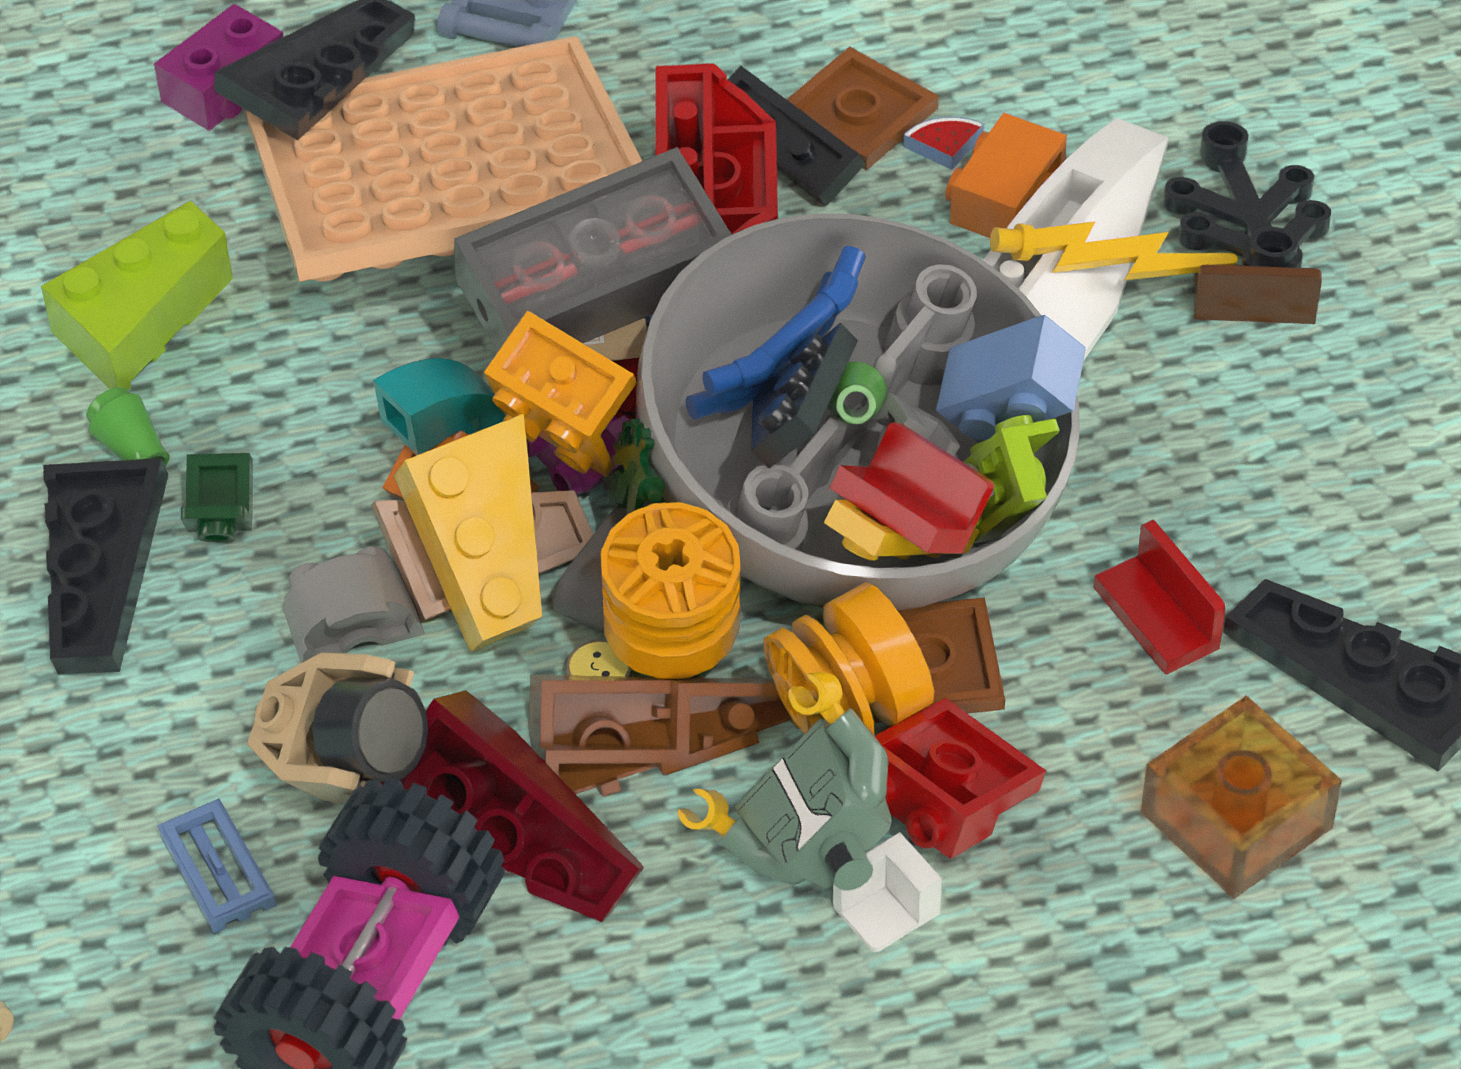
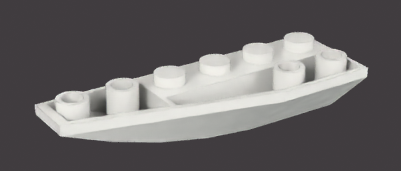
[983,118,1168,360]

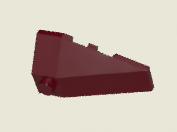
[380,690,644,922]

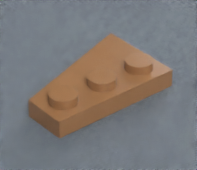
[371,490,593,623]

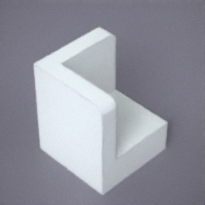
[833,832,942,952]

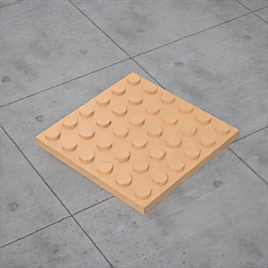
[245,36,642,282]

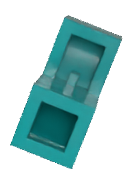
[373,358,506,455]

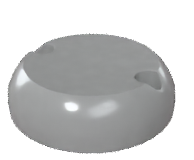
[635,213,1080,611]

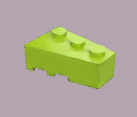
[41,200,233,390]

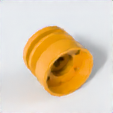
[601,502,740,679]
[763,582,934,735]

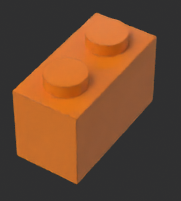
[945,112,1067,238]

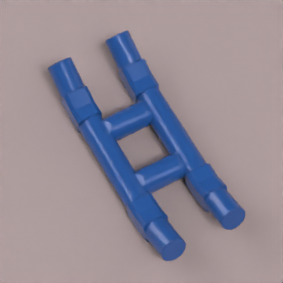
[685,246,866,420]

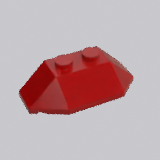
[655,63,778,235]

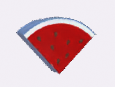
[904,117,984,170]

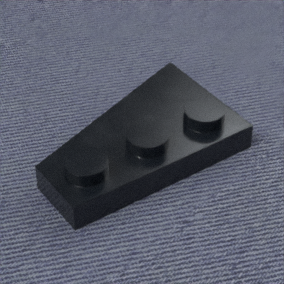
[751,323,858,469]

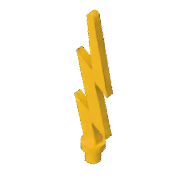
[990,221,1238,280]

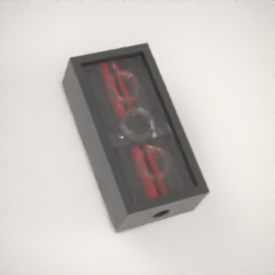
[454,147,732,352]

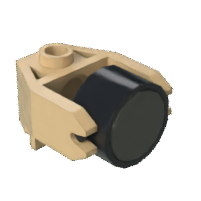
[247,652,428,804]

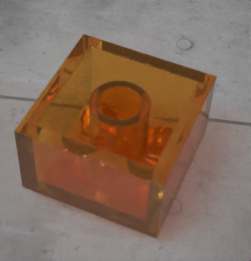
[1141,695,1342,899]

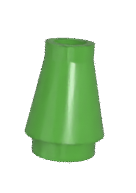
[827,361,887,425]
[86,387,170,466]

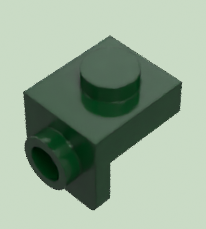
[181,453,253,542]

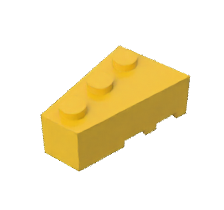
[394,414,542,652]

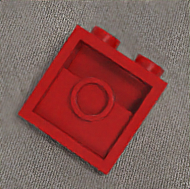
[875,698,1047,859]

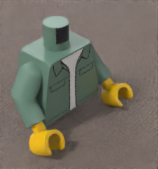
[678,672,892,891]

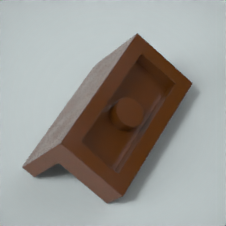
[1193,264,1322,324]

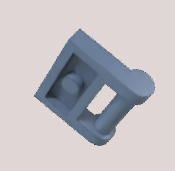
[437,0,577,47]

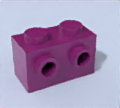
[154,3,284,131]

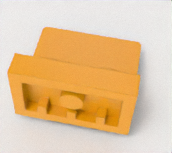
[484,310,637,477]

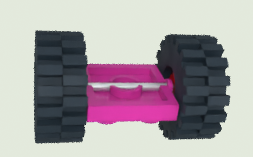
[213,778,505,1069]

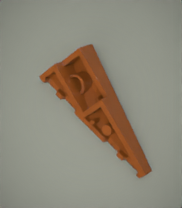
[529,675,800,797]

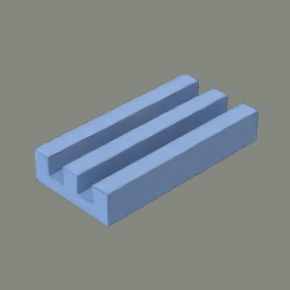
[157,798,276,934]

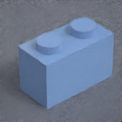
[936,314,1086,442]

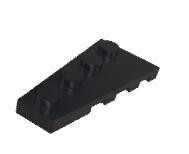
[214,0,415,141]
[43,458,169,674]
[1223,579,1461,772]

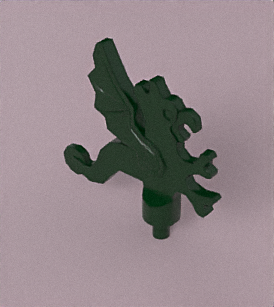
[603,419,665,514]

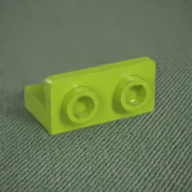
[963,415,1060,543]

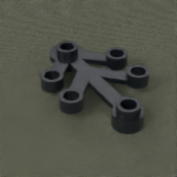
[1163,121,1331,268]

